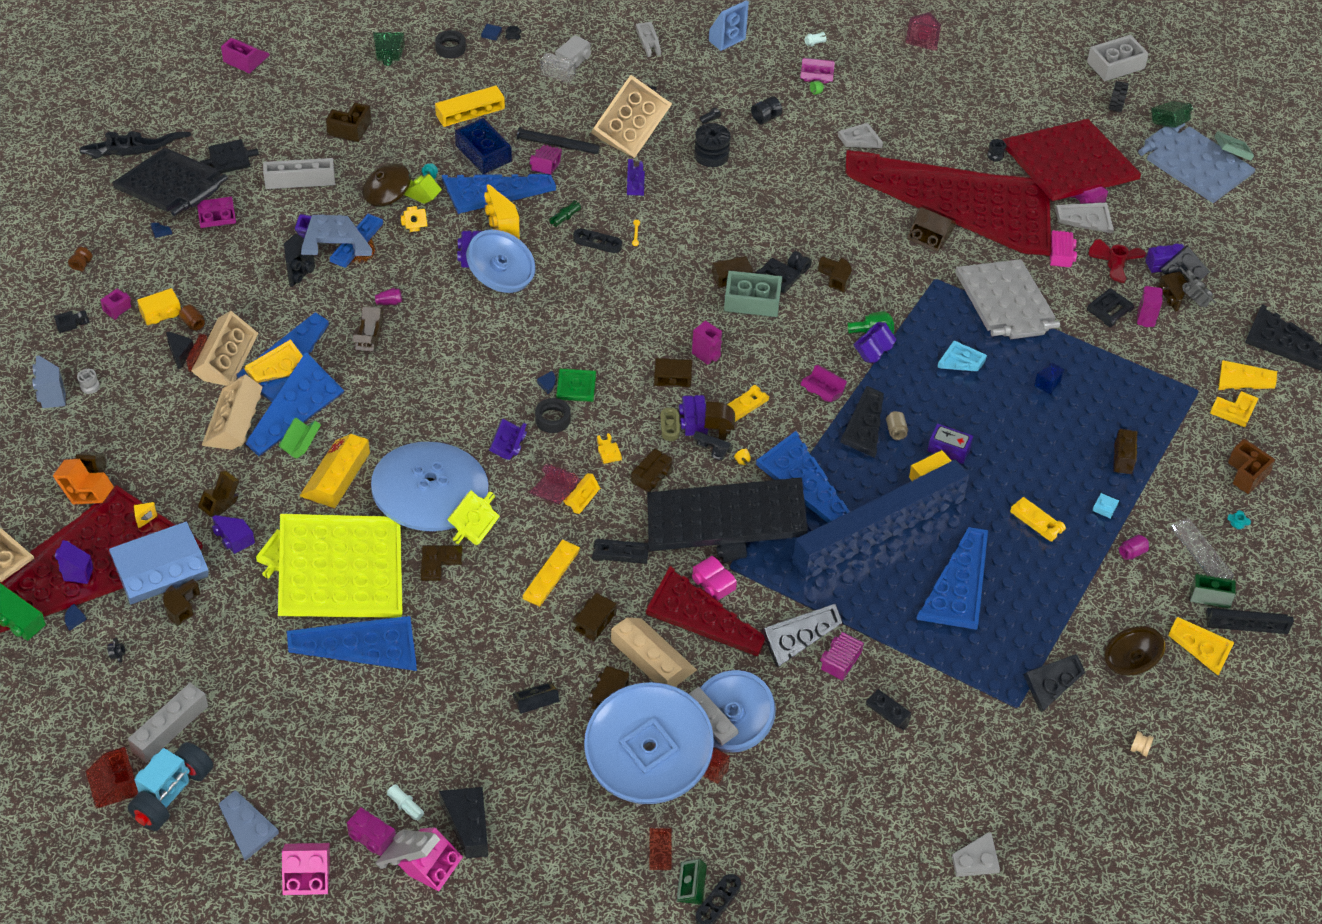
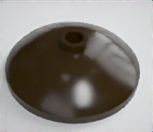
[363,163,411,207]
[1104,626,1165,676]

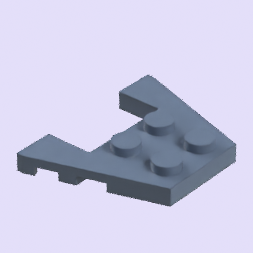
[301,215,372,256]

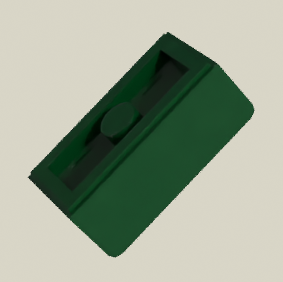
[676,859,707,905]

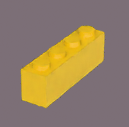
[435,85,505,127]

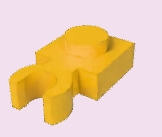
[597,433,622,464]

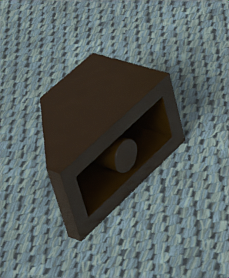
[75,452,106,473]

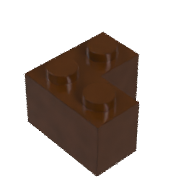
[1228,439,1276,494]

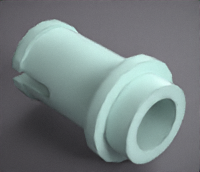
[805,32,826,46]

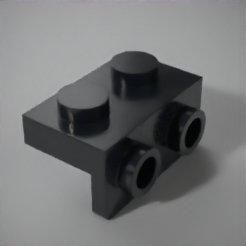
[866,689,911,731]

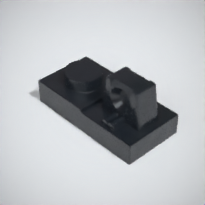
[693,431,733,461]

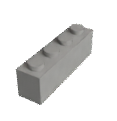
[263,158,335,189]
[128,683,208,763]

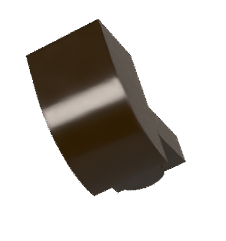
[818,256,852,293]
[704,401,735,441]
[198,471,239,517]
[163,579,200,626]

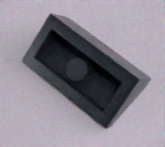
[512,682,560,714]

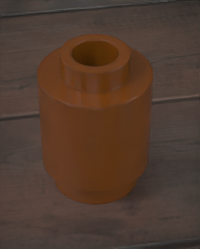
[179,305,205,331]

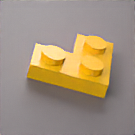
[1210,391,1259,427]

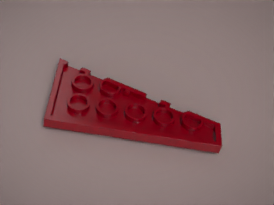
[646,566,766,657]

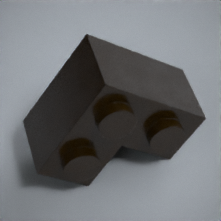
[326,102,372,143]

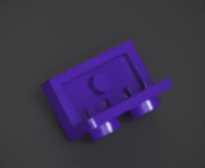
[489,419,527,460]

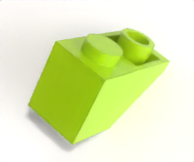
[404,174,442,204]

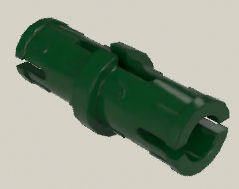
[549,200,581,227]

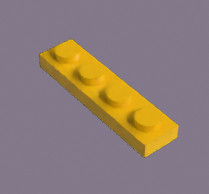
[523,539,580,607]

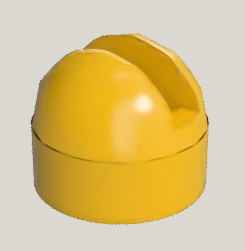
[734,449,751,465]

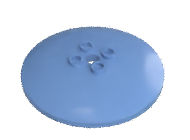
[371,442,488,531]
[584,682,714,804]

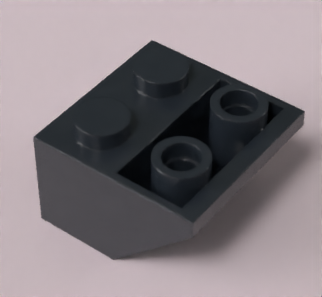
[284,234,315,287]

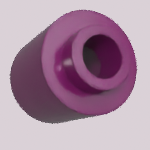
[1119,534,1149,560]

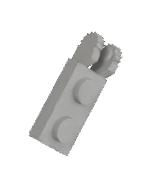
[636,22,661,57]

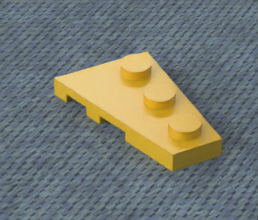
[244,339,303,383]
[1218,360,1277,390]
[1168,617,1234,676]

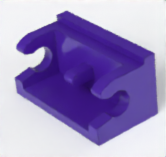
[627,159,645,196]

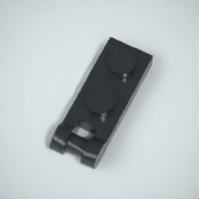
[592,539,649,564]

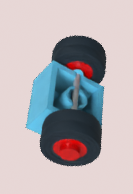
[128,742,213,831]

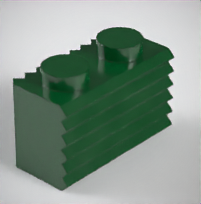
[1190,573,1236,608]

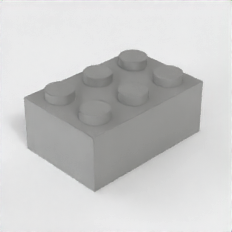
[1087,35,1149,81]

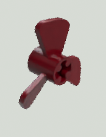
[1088,239,1146,283]

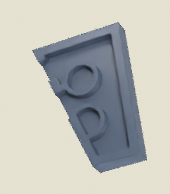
[219,790,279,861]

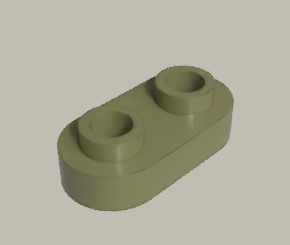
[660,408,680,441]

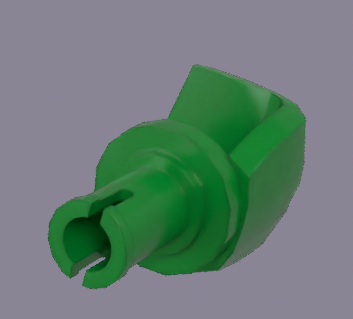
[847,311,894,335]

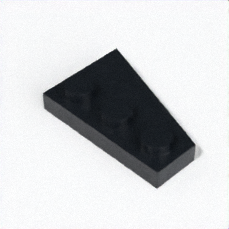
[1023,654,1086,712]

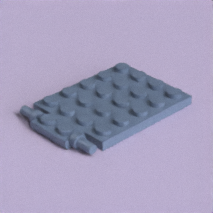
[1138,120,1255,203]

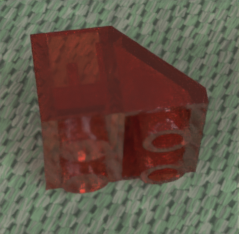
[86,747,138,809]

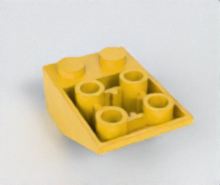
[484,184,520,240]

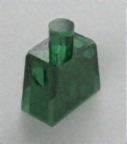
[373,32,405,66]
[1151,101,1193,128]

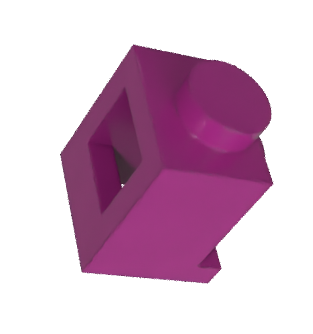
[100,288,131,320]

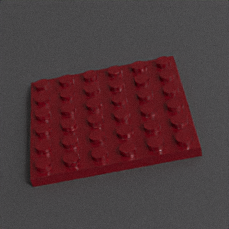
[1002,119,1141,201]

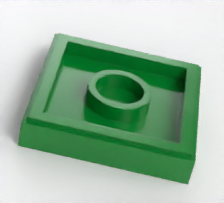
[556,369,596,402]

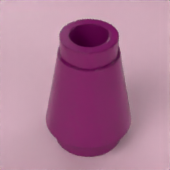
[375,287,402,305]

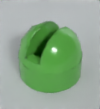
[810,81,824,95]

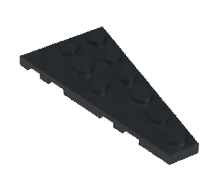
[1245,304,1322,371]

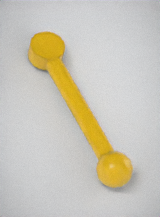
[632,220,640,246]

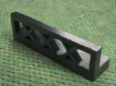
[1206,608,1294,634]

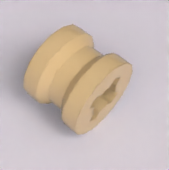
[1130,731,1154,757]

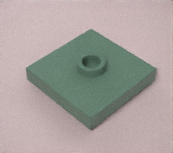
[1214,131,1254,161]

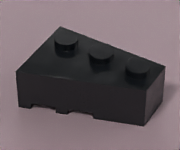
[439,787,488,859]

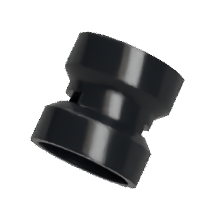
[987,139,1006,162]
[787,251,812,274]

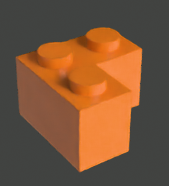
[53,459,114,505]

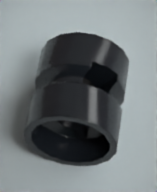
[751,96,782,125]

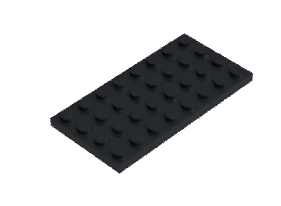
[647,477,808,551]

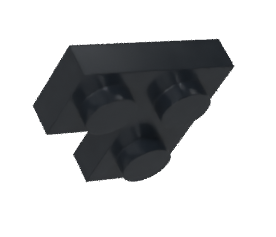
[1159,245,1210,280]

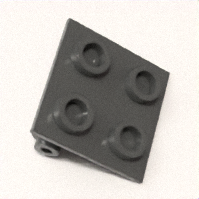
[1180,267,1216,307]

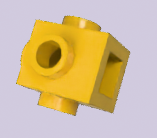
[400,206,427,232]

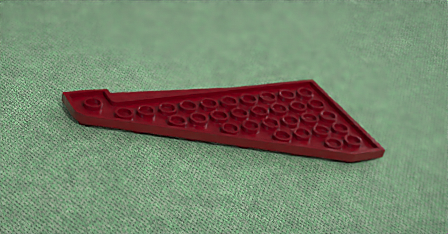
[845,150,1052,256]
[0,485,203,633]

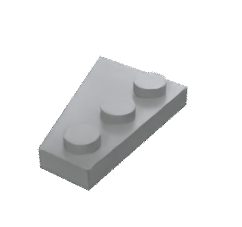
[1055,203,1114,233]
[376,829,440,869]

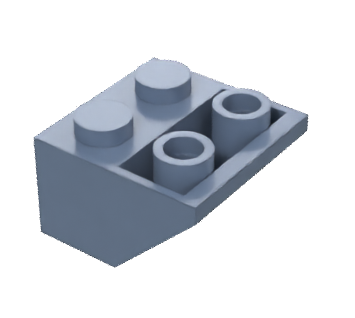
[32,356,66,408]

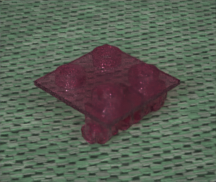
[529,464,582,505]

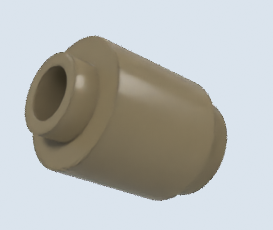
[886,411,908,440]

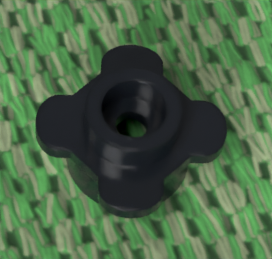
[505,26,521,40]
[107,638,125,662]

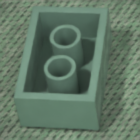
[724,271,782,317]

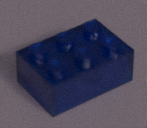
[455,118,512,174]

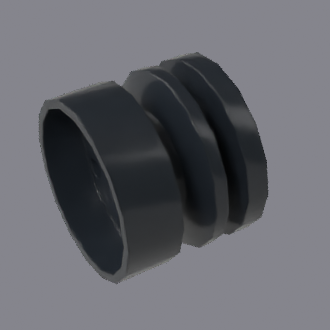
[694,123,731,167]

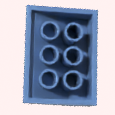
[109,521,208,605]

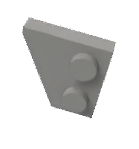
[838,123,883,148]
[952,833,1000,877]

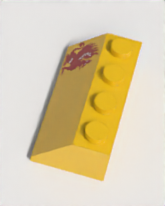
[300,434,370,508]

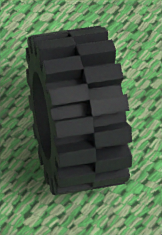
[1108,81,1129,112]

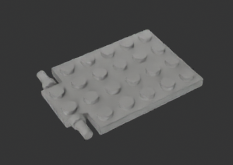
[955,259,1060,339]

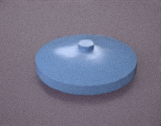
[466,230,535,293]
[701,670,776,753]

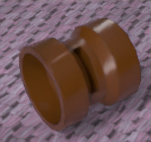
[68,247,93,272]

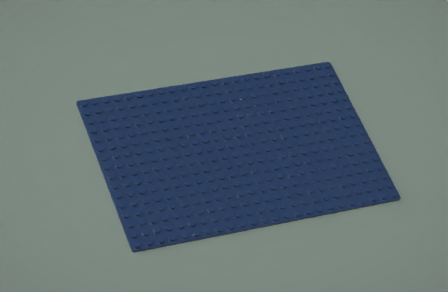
[730,279,1199,708]

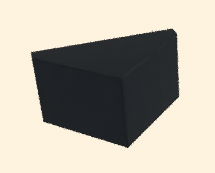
[166,332,195,369]

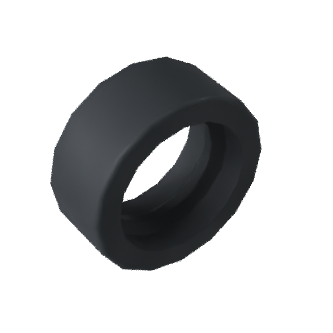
[435,30,466,59]
[535,398,571,433]

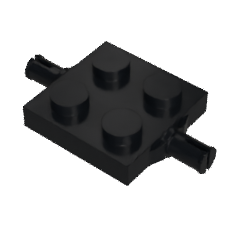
[200,139,259,174]

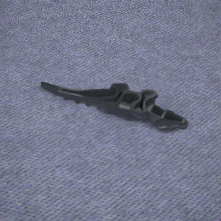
[79,131,191,159]

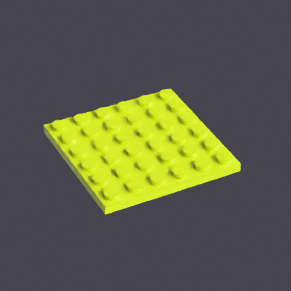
[278,514,402,618]

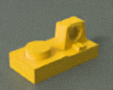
[563,473,601,514]

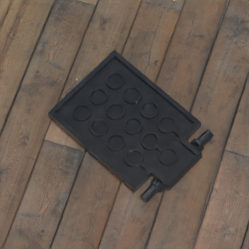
[112,147,228,216]

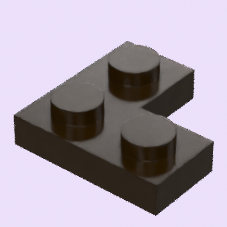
[421,545,462,581]

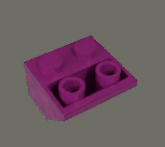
[221,38,270,74]
[197,197,236,228]

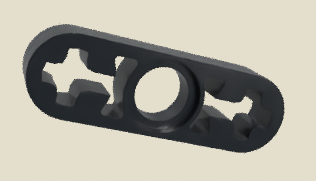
[573,228,622,253]
[695,874,741,924]

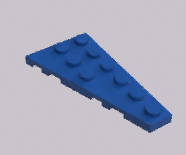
[442,174,556,214]
[236,312,329,402]
[246,352,344,456]
[756,431,850,523]
[916,527,988,630]
[287,616,417,671]

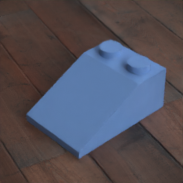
[709,0,749,51]

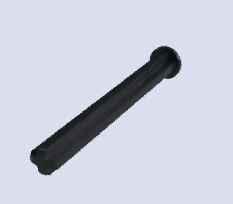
[517,127,600,154]

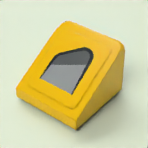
[134,502,157,528]

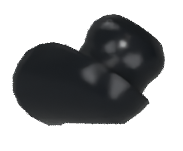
[699,108,721,124]

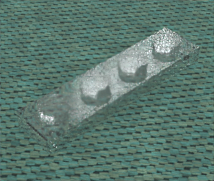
[1171,518,1234,580]

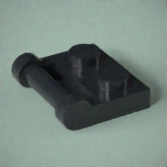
[755,258,801,294]
[1087,288,1134,328]

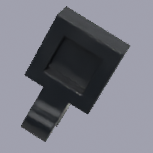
[54,310,90,333]

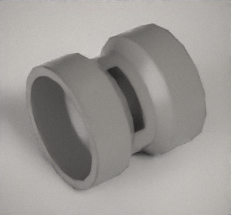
[77,368,100,394]

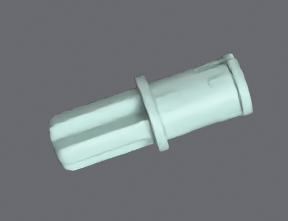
[387,784,424,821]

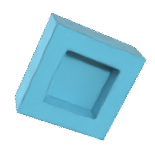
[1093,493,1119,519]

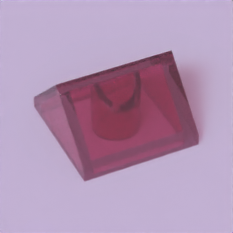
[906,12,941,51]

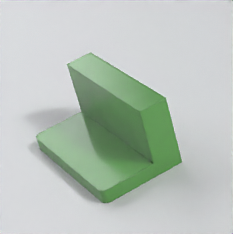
[279,418,321,459]

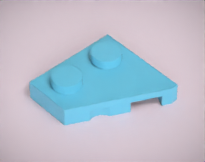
[938,341,987,371]

